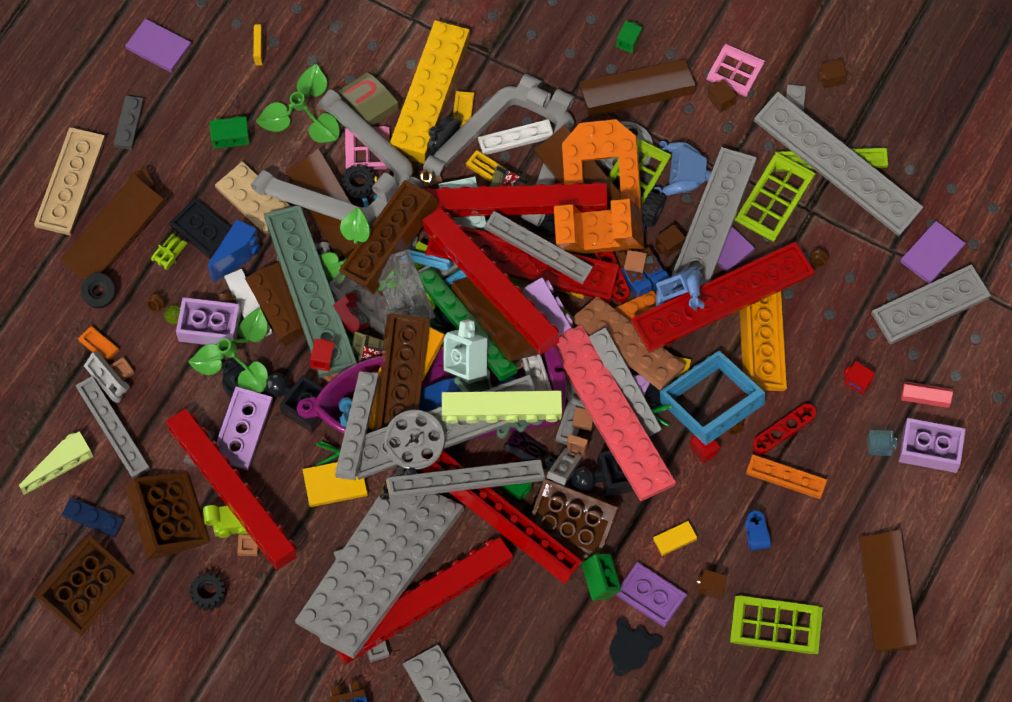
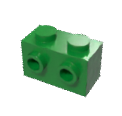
[209,116,250,149]
[581,554,621,601]

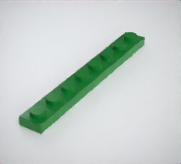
[416,267,517,381]

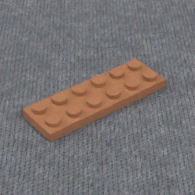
[572,297,685,391]

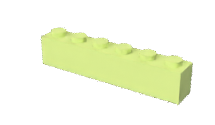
[442,391,562,424]

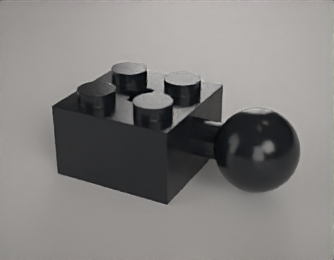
[265,373,323,434]
[571,451,634,497]

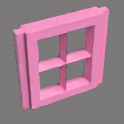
[706,44,765,97]
[345,126,390,170]

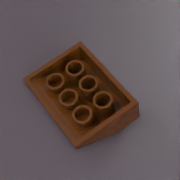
[245,262,305,346]
[126,472,209,560]
[530,478,621,559]
[32,536,133,635]

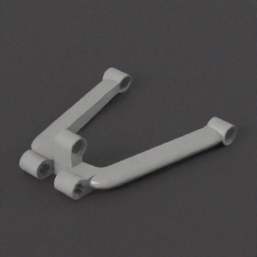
[423,73,575,226]
[251,89,425,225]

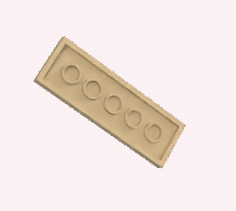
[34,127,106,236]

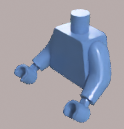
[653,141,712,196]
[656,266,704,311]

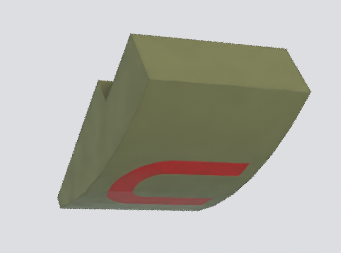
[338,72,399,126]

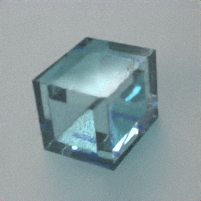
[867,430,897,456]

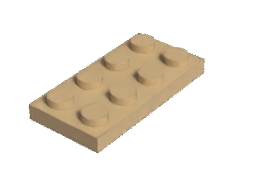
[215,162,291,235]

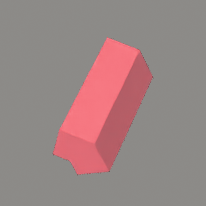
[901,381,953,408]

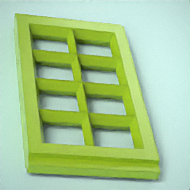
[608,138,671,206]
[735,152,816,242]
[730,596,823,654]

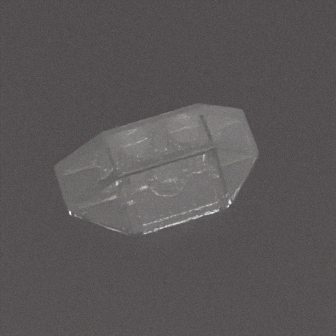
[378,249,435,320]

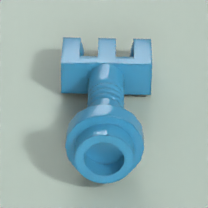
[338,397,352,427]

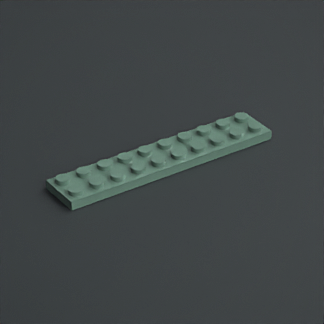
[264,205,357,378]

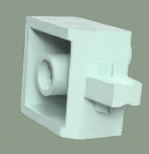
[444,319,487,380]

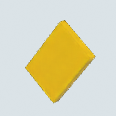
[302,462,368,507]

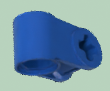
[745,511,771,551]

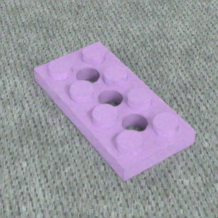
[216,387,273,471]

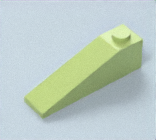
[19,431,93,495]

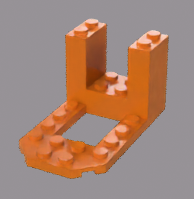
[554,119,644,255]

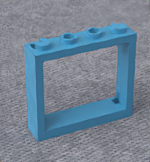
[660,351,765,445]

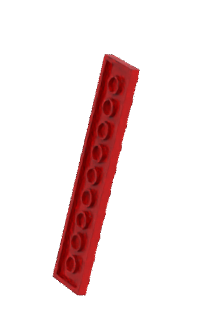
[425,226,619,302]
[630,241,815,353]

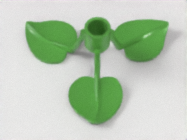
[256,64,340,143]
[319,207,397,291]
[188,308,268,393]

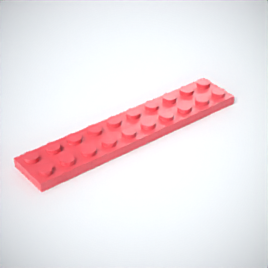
[556,325,676,502]

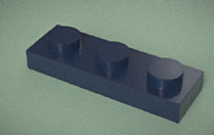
[62,497,124,539]

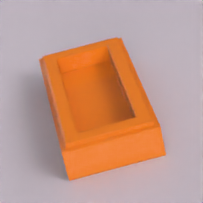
[78,326,119,363]

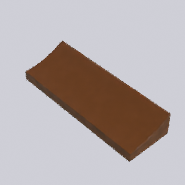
[579,59,696,117]
[534,124,621,210]
[286,148,357,260]
[60,174,166,280]
[339,180,439,294]
[451,277,540,361]
[373,313,429,431]
[859,529,917,653]

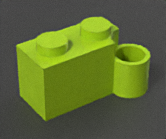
[203,505,248,538]

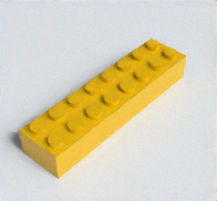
[390,20,470,164]

